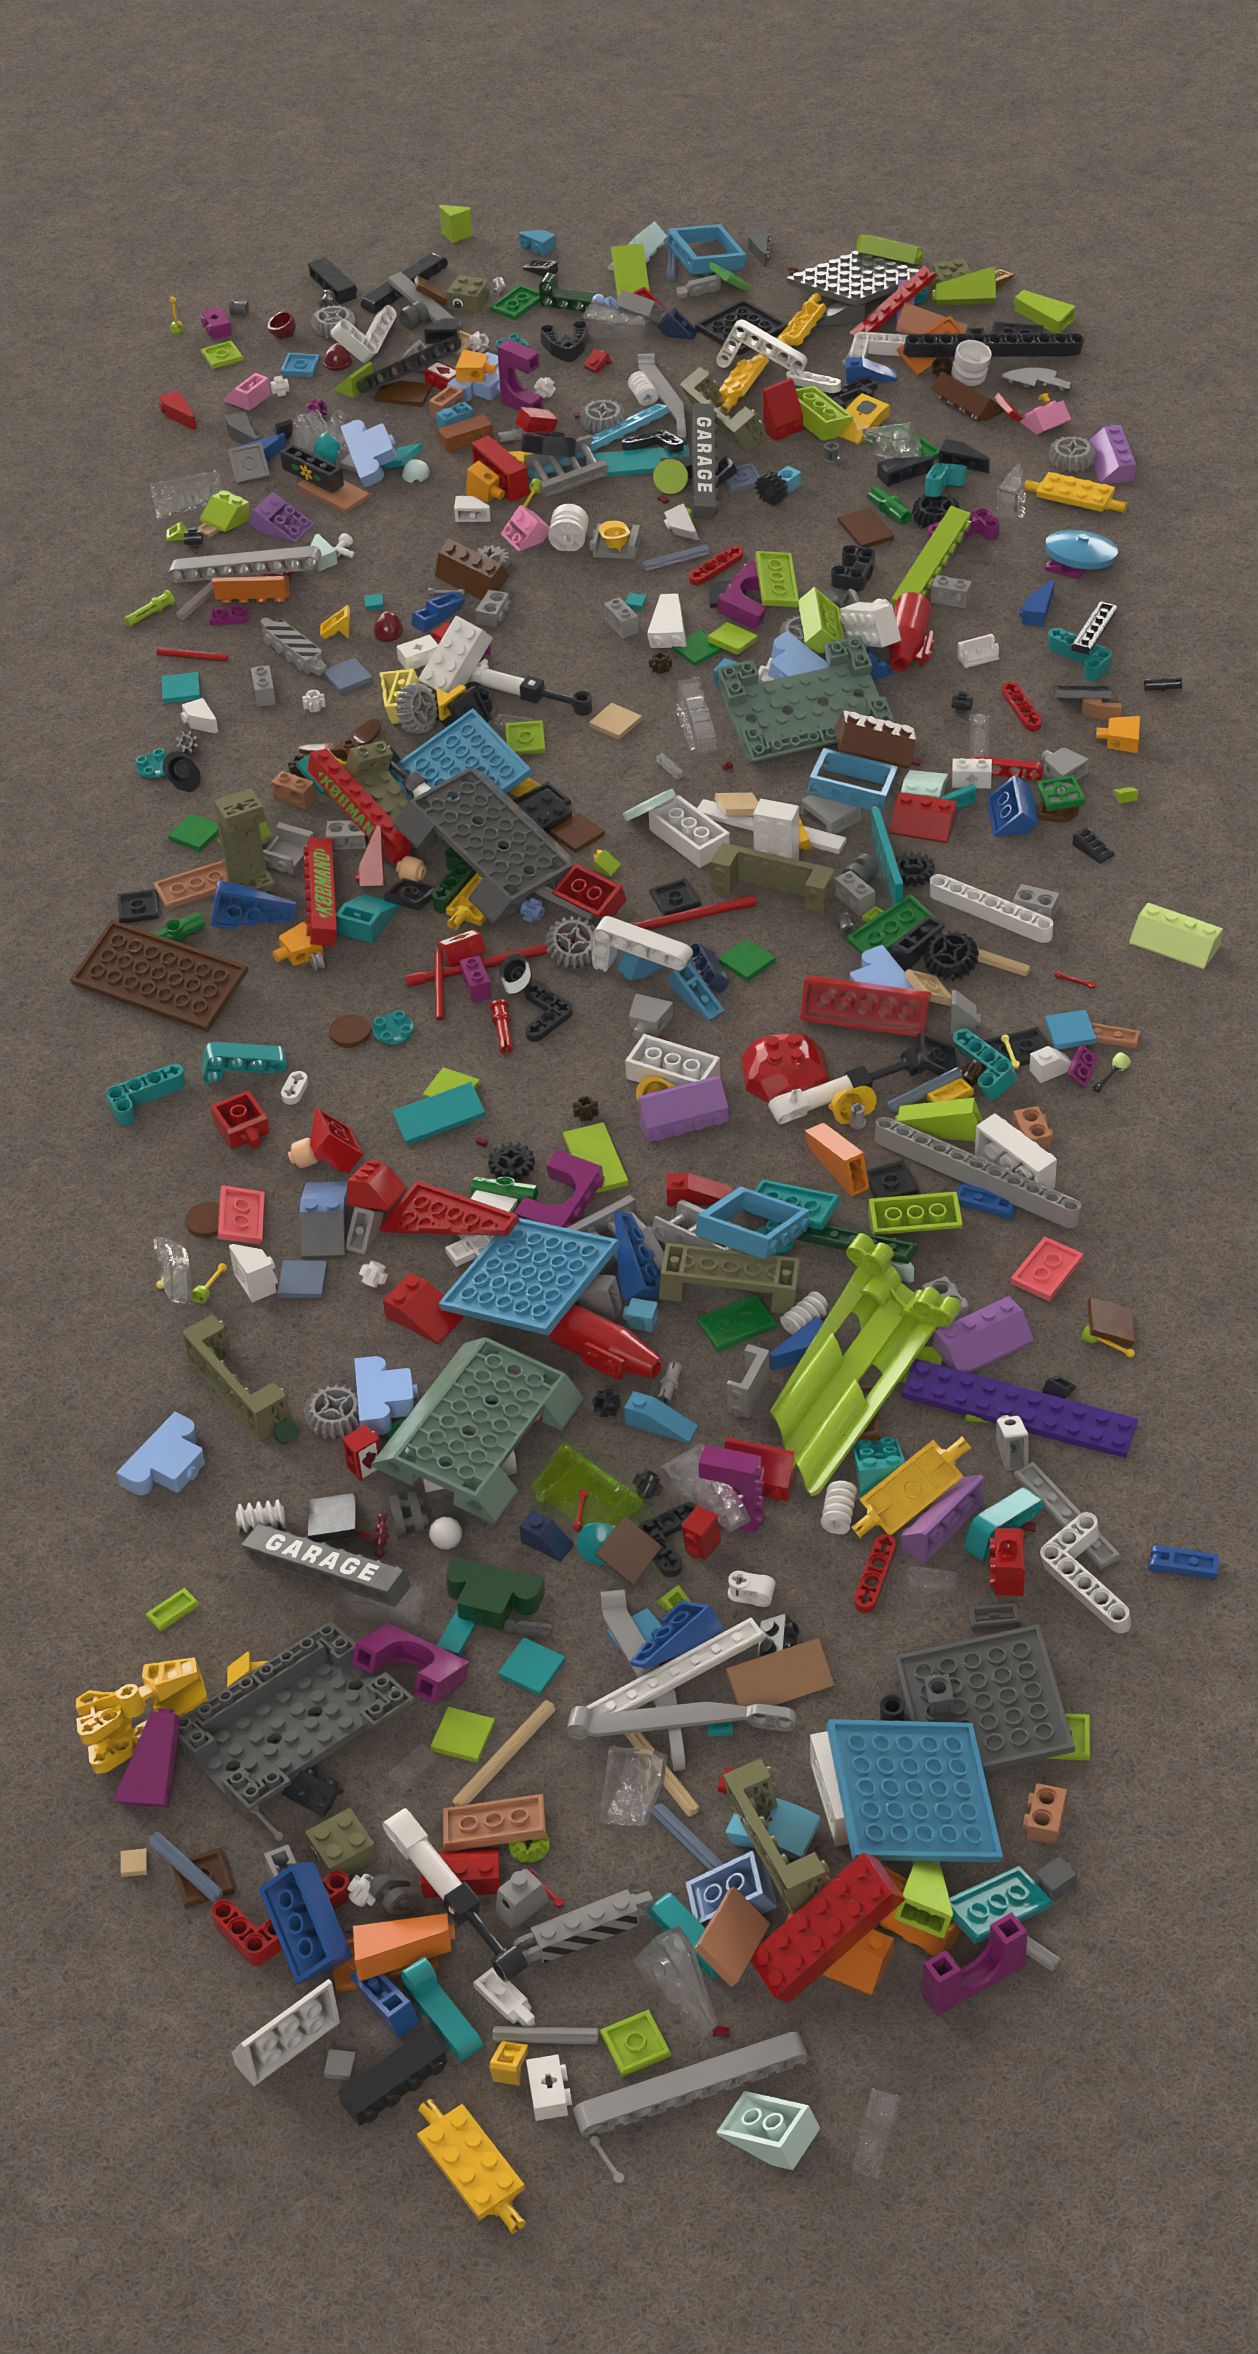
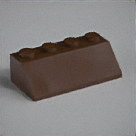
[931,371,1004,422]
[435,538,509,600]
[834,710,916,768]

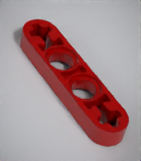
[689,546,743,586]
[1002,682,1042,732]
[971,756,1044,780]
[854,1534,896,1613]

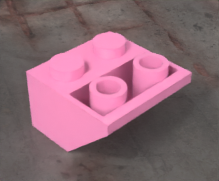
[223,373,271,411]
[1020,400,1071,435]
[501,505,549,551]

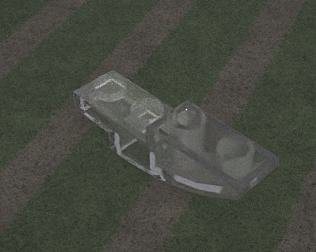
[152,1236,191,1305]

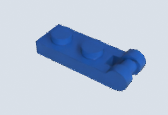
[957,1183,1018,1220]
[1148,1545,1219,1580]

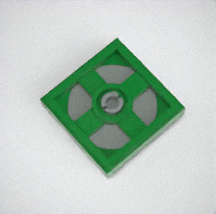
[1036,775,1086,811]

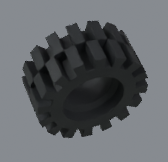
[755,471,788,506]

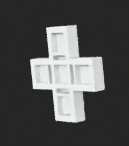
[445,1235,495,1267]

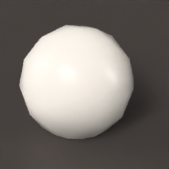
[429,1517,462,1549]

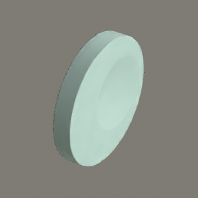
[623,788,676,821]

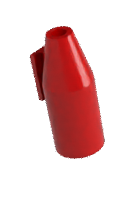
[888,592,934,671]
[549,1303,663,1381]

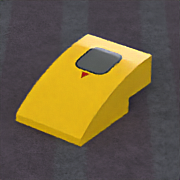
[839,393,890,445]

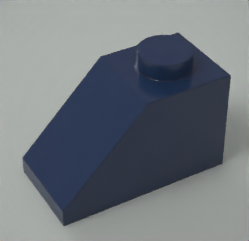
[658,308,697,340]
[519,1510,574,1562]

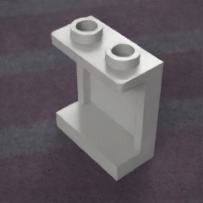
[590,524,640,559]
[801,795,861,834]
[263,822,314,874]
[726,1344,770,1418]

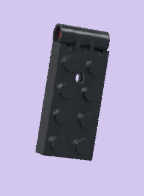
[499,789,572,850]

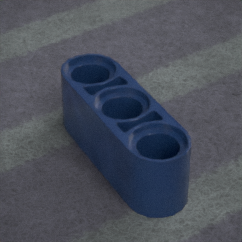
[690,943,729,993]

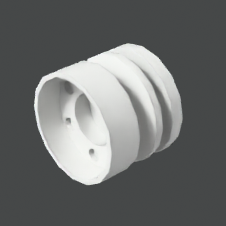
[951,340,991,386]
[548,504,589,551]

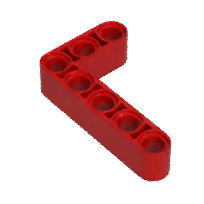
[211,1870,351,1966]

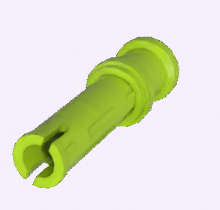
[124,590,175,627]

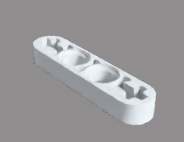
[786,370,841,393]

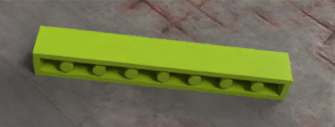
[891,506,971,610]

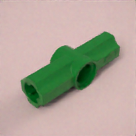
[868,486,912,525]
[153,912,206,943]
[471,1177,539,1203]

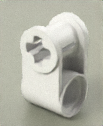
[728,1571,776,1607]

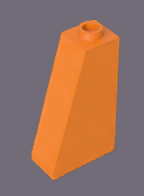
[805,1122,870,1197]
[353,1913,456,1981]

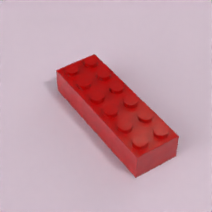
[800,975,931,1037]
[750,1852,906,2003]

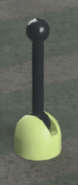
[1093,1053,1131,1092]

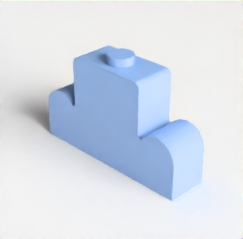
[447,352,501,402]
[341,420,397,487]
[768,631,828,680]
[850,945,915,990]
[354,1356,418,1435]
[116,1412,205,1495]

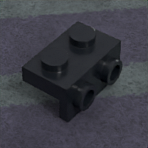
[757,1614,799,1658]
[281,1767,344,1817]

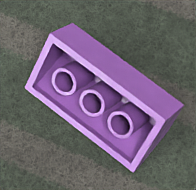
[1088,425,1136,484]
[638,1076,729,1142]
[933,1296,1034,1373]
[901,1474,984,1564]

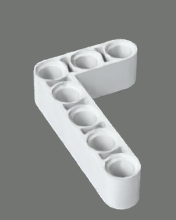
[331,305,397,363]
[716,320,807,371]
[850,332,907,359]
[592,916,693,972]
[1040,1512,1131,1633]

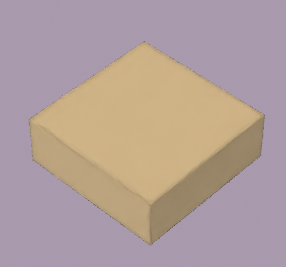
[198,523,220,538]
[121,1848,148,1877]

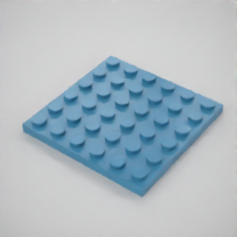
[388,708,533,842]
[438,1218,620,1336]
[826,1719,1003,1862]

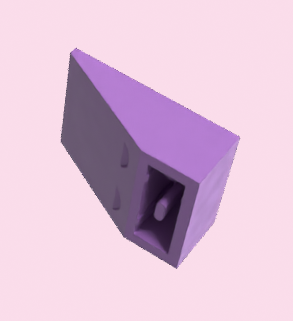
[248,492,314,543]

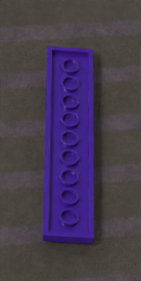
[901,1359,1138,1458]

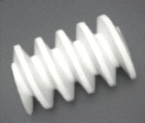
[628,371,659,406]
[780,1291,828,1335]
[821,1481,857,1534]
[236,1500,286,1534]

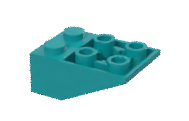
[336,894,400,944]
[852,1437,905,1497]

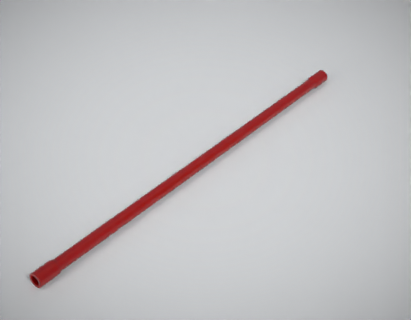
[405,895,756,987]

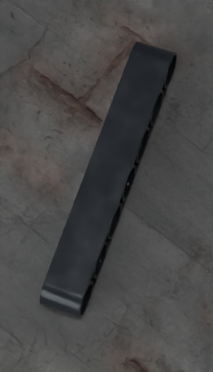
[361,253,448,314]
[356,336,461,393]

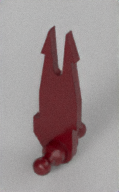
[356,1513,389,1558]

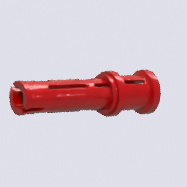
[490,999,513,1054]

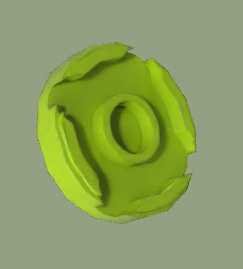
[653,459,688,494]

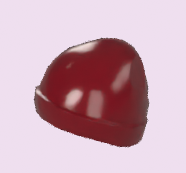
[268,311,296,338]
[323,343,352,371]
[373,611,403,642]

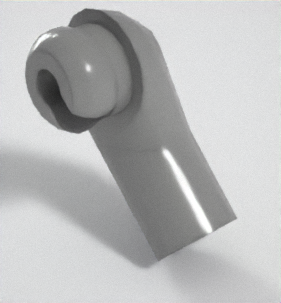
[492,277,506,296]

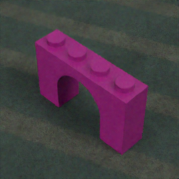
[497,339,543,411]
[717,559,767,629]
[514,1149,605,1228]
[698,1445,765,1533]
[352,1623,469,1704]
[922,1912,1028,2016]

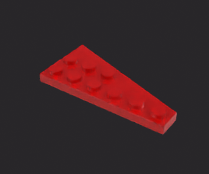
[379,1181,519,1236]

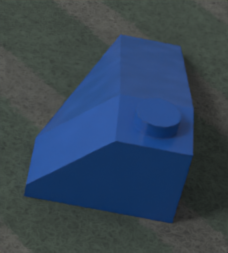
[211,881,297,929]
[614,1211,662,1302]
[630,1601,723,1669]

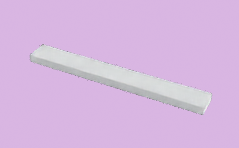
[697,799,847,854]
[586,1618,765,1714]

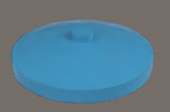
[1045,530,1118,569]

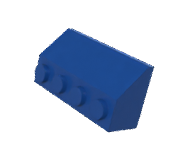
[258,1862,353,1984]

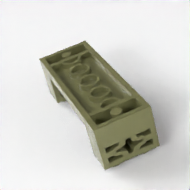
[680,367,768,453]
[345,741,436,849]
[214,788,277,896]
[711,842,835,918]
[659,1243,800,1314]
[182,1314,292,1442]
[723,1758,831,1916]

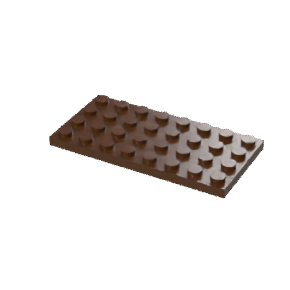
[70,919,249,1032]

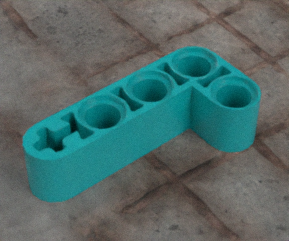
[925,463,967,497]
[1048,628,1112,681]
[953,1028,1017,1100]
[201,1042,287,1084]
[106,1064,186,1125]
[964,1487,1045,1563]
[647,1892,718,1980]
[401,1957,484,2063]

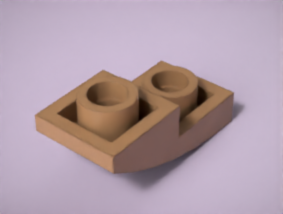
[1082,698,1122,721]

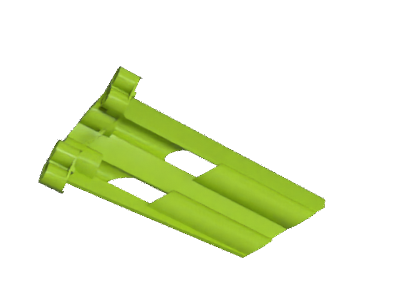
[769,1233,962,1496]

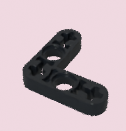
[622,430,684,453]
[524,983,573,1042]
[638,1502,697,1577]

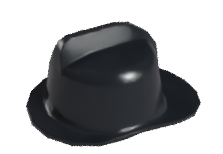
[163,751,201,792]
[499,954,532,994]

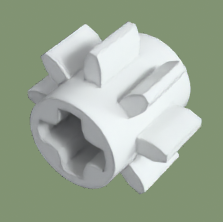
[469,331,489,353]
[270,375,290,397]
[534,377,555,398]
[302,690,326,712]
[359,1261,388,1288]
[347,1874,376,1907]

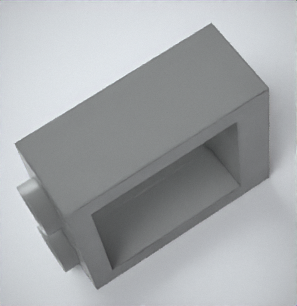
[616,290,668,325]

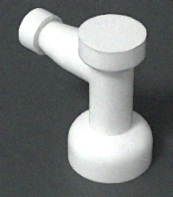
[333,533,355,559]

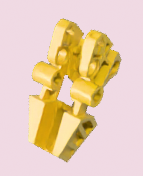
[76,1657,208,1774]

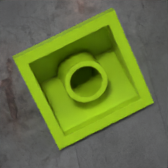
[439,205,473,243]
[333,361,373,398]

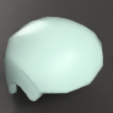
[402,459,430,483]

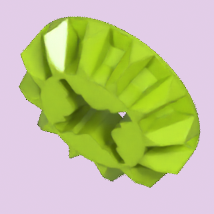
[509,1834,550,1863]

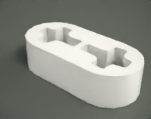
[281,1071,308,1105]

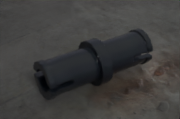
[1144,676,1182,691]

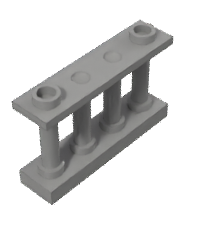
[526,434,607,497]
[567,1195,659,1274]
[652,1199,742,1252]

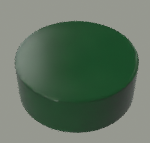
[273,1420,297,1444]

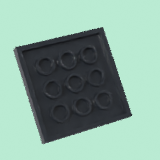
[695,299,788,356]

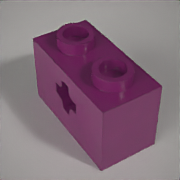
[201,306,232,340]
[460,956,492,1003]

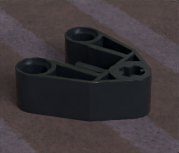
[540,321,588,362]
[521,432,576,457]

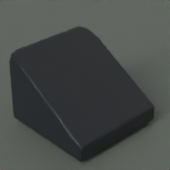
[1042,1375,1076,1399]

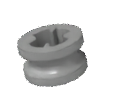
[309,951,325,971]

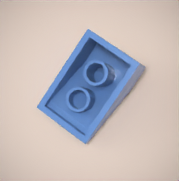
[300,1181,347,1230]
[686,1850,777,1927]

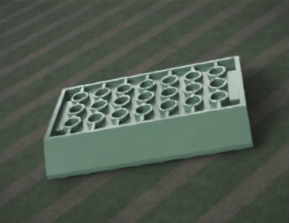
[717,635,895,763]
[371,1337,584,1524]

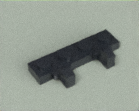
[824,376,878,409]

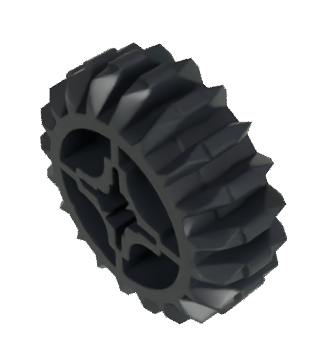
[912,493,960,528]
[923,929,979,982]

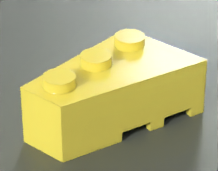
[380,669,420,724]

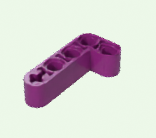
[928,508,999,541]

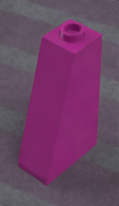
[114,1708,181,1808]

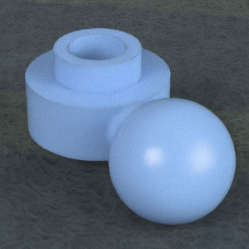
[592,294,619,314]

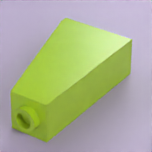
[855,235,924,264]
[932,267,996,305]
[1014,290,1076,333]
[895,1098,983,1142]
[894,1861,953,1939]

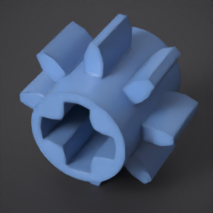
[520,898,545,923]

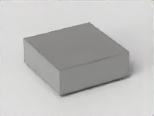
[324,2049,356,2081]

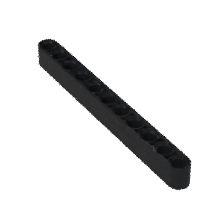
[903,333,1084,357]

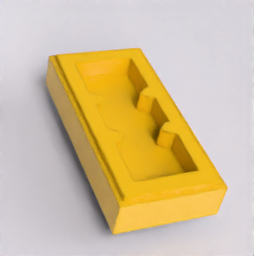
[927,1077,974,1103]

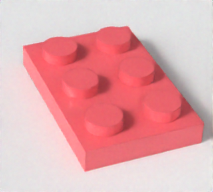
[217,1185,264,1245]
[1010,1236,1083,1302]

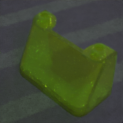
[530,1442,645,1527]

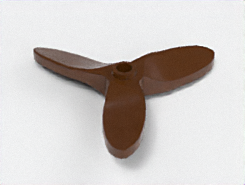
[298,719,381,759]

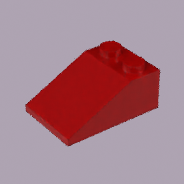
[763,378,803,441]
[310,1108,363,1174]
[383,1272,465,1344]

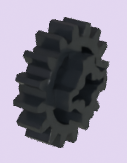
[896,851,935,887]
[488,1142,535,1181]

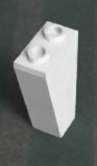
[647,594,687,648]

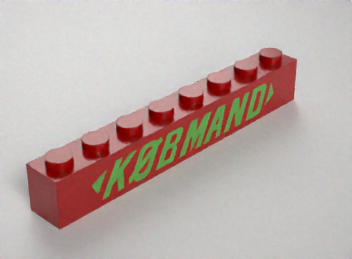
[307,748,412,865]
[303,838,336,946]

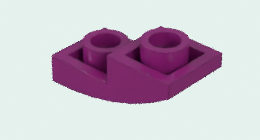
[1045,558,1087,578]
[209,605,248,625]
[1067,1045,1099,1088]

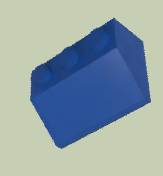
[987,775,1038,836]

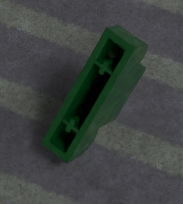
[446,1557,545,1630]

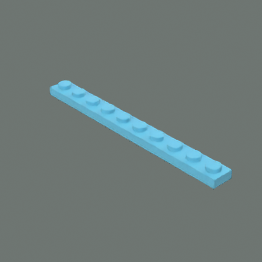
[527,404,669,479]

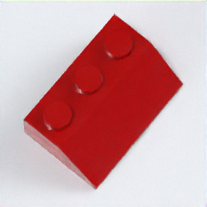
[889,792,957,843]
[552,863,627,918]
[346,1159,407,1211]
[720,1438,795,1501]
[421,1847,501,1899]

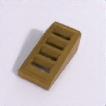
[995,269,1014,291]

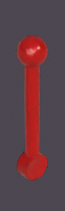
[1055,971,1096,989]
[573,1489,588,1531]
[528,1869,564,1908]

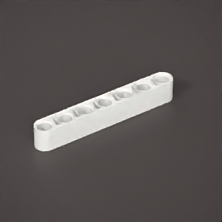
[930,874,1053,943]

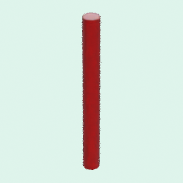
[156,648,229,662]
[435,950,444,1020]

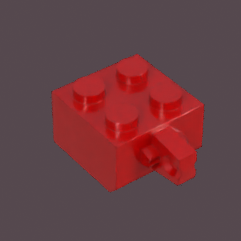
[210,1090,270,1150]
[989,1528,1025,1596]

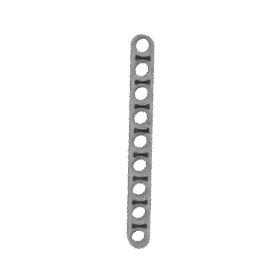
[167,546,321,583]
[573,2032,809,2138]

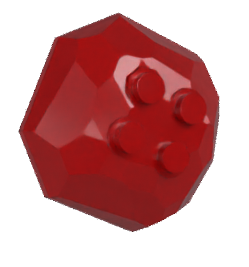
[741,1033,830,1103]

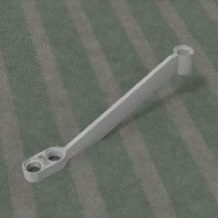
[638,353,686,443]
[600,1589,686,1772]
[566,1702,796,1740]

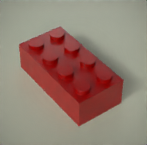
[471,435,529,503]

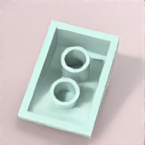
[901,770,948,799]
[716,2091,820,2170]

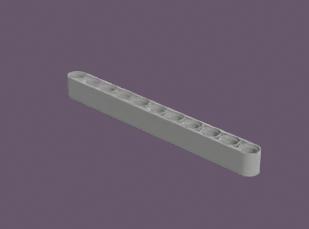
[874,1117,1081,1228]

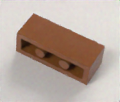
[437,414,493,452]

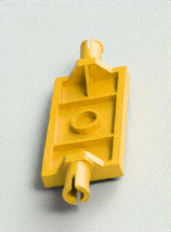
[772,293,827,349]
[716,353,769,415]
[1023,472,1128,513]
[446,873,487,930]
[851,1437,971,1539]
[417,2099,526,2234]

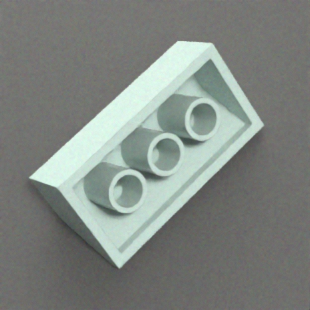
[607,221,667,271]

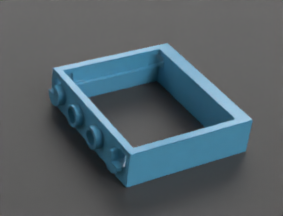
[666,224,747,274]
[806,748,898,813]
[695,1186,810,1260]

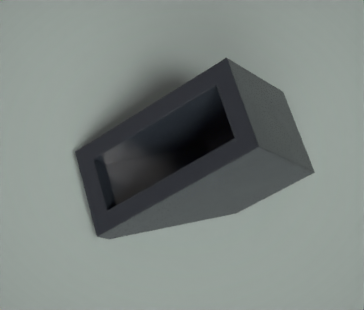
[424,318,460,344]

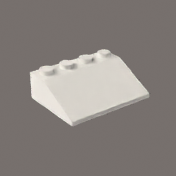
[232,1979,340,2086]

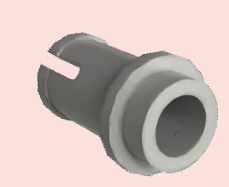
[849,1103,866,1129]

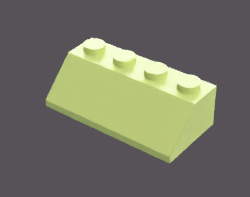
[1129,903,1223,970]

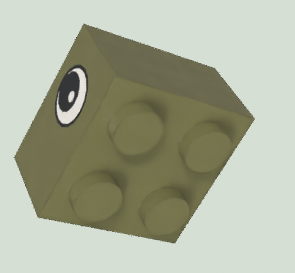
[447,275,490,313]
[305,1808,377,1876]

